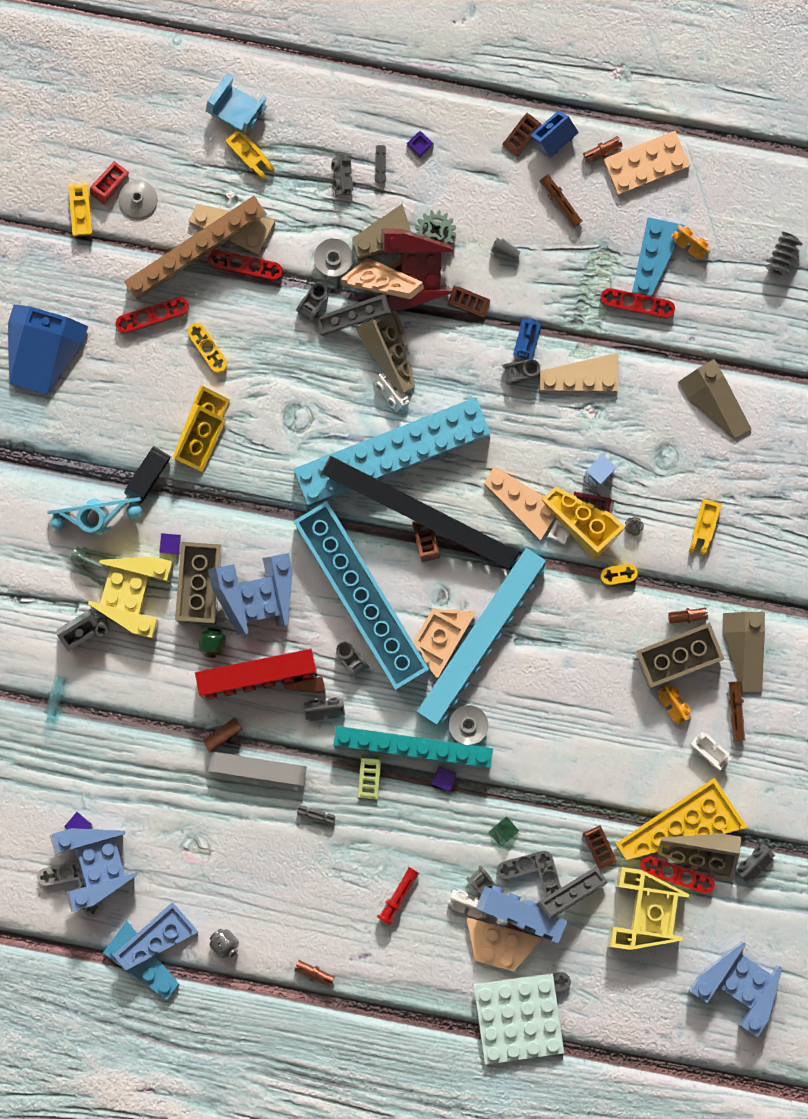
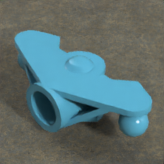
[47,497,141,536]

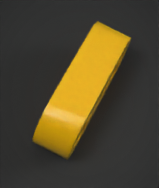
[600,564,638,585]

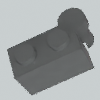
[57,609,109,651]

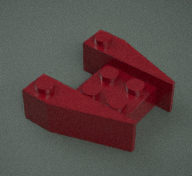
[380,228,453,310]

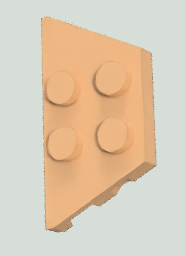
[413,608,476,678]
[467,917,542,971]

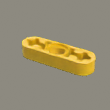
[188,323,227,373]

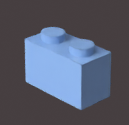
[584,454,616,489]

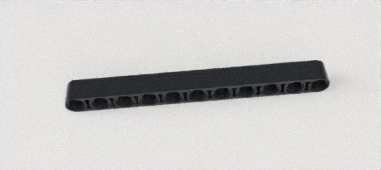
[321,456,520,570]

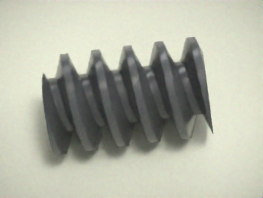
[765,231,803,275]

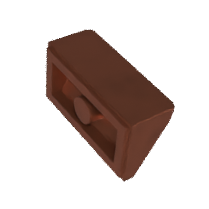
[203,718,243,752]

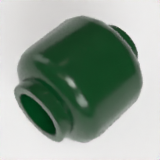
[199,628,226,658]

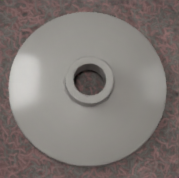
[119,180,157,218]
[314,238,353,277]
[449,705,488,745]

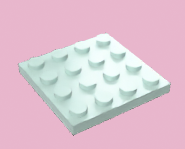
[474,973,564,1065]

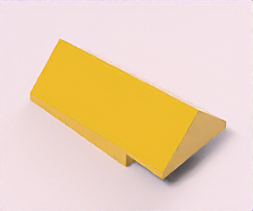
[172,385,230,472]

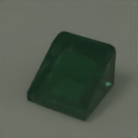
[489,816,519,846]

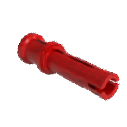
[376,867,420,926]

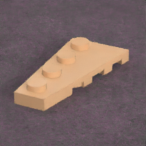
[341,258,424,299]
[484,466,555,541]

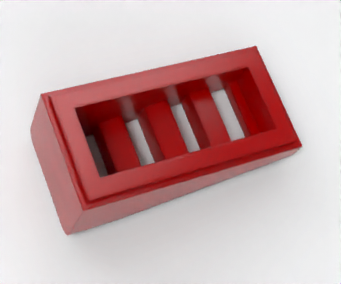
[90,161,129,204]

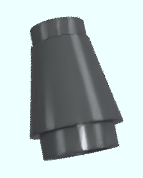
[490,237,521,262]

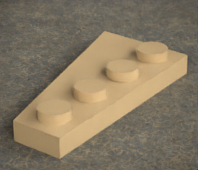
[188,204,275,256]
[540,352,618,392]

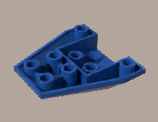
[8,304,88,395]

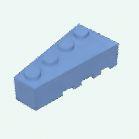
[476,885,567,943]

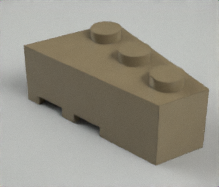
[352,204,411,261]

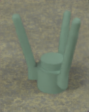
[70,547,122,586]

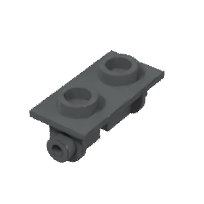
[331,154,353,197]
[304,697,345,721]
[736,843,775,883]

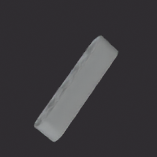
[208,752,307,786]

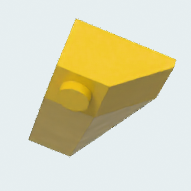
[541,486,625,561]

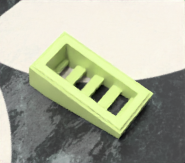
[358,758,381,799]

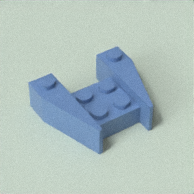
[208,553,293,635]
[50,828,137,913]
[688,941,782,1037]

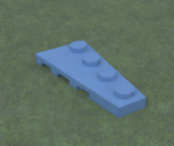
[112,902,198,971]

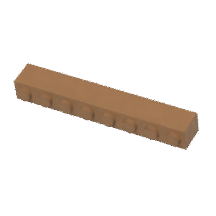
[124,196,267,300]

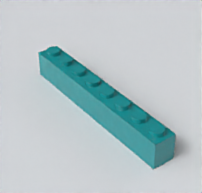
[333,726,493,768]

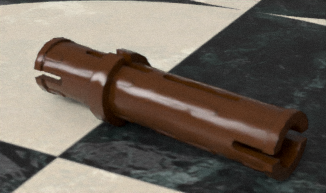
[539,174,583,228]
[728,681,746,741]

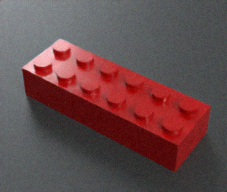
[194,648,318,700]

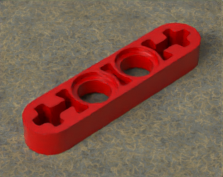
[208,250,283,281]
[600,288,675,319]
[115,297,189,334]
[640,856,715,893]

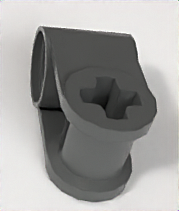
[296,282,328,321]
[502,359,540,385]
[336,641,370,679]
[466,865,498,895]

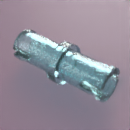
[44,675,67,717]

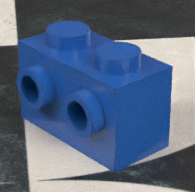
[530,110,579,158]

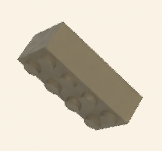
[175,542,222,625]
[634,623,725,689]

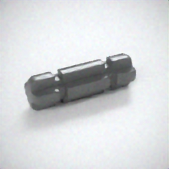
[375,145,386,183]
[297,805,336,825]

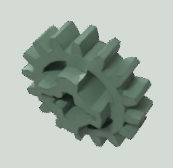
[415,210,456,245]

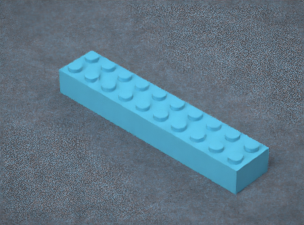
[294,397,491,507]
[293,501,429,691]

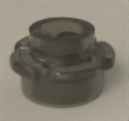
[625,517,644,536]

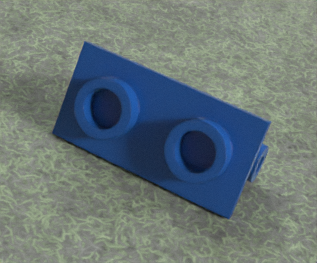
[513,318,541,360]

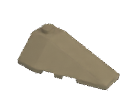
[356,310,415,394]
[679,359,751,439]
[723,612,765,692]
[658,834,741,881]

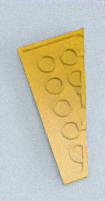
[615,778,748,860]

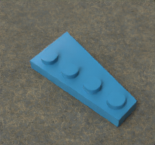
[632,217,686,296]
[103,920,179,1000]

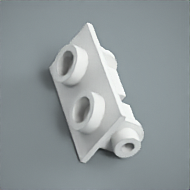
[373,372,410,413]
[690,732,731,771]
[447,890,487,920]

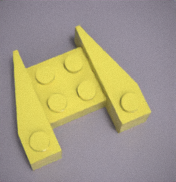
[88,557,174,639]
[607,867,689,950]

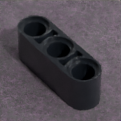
[124,446,171,504]

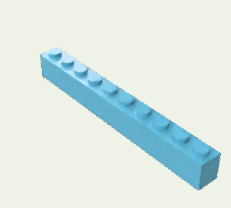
[417,548,546,725]

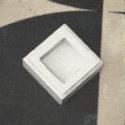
[547,520,570,546]

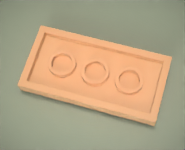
[603,131,690,196]

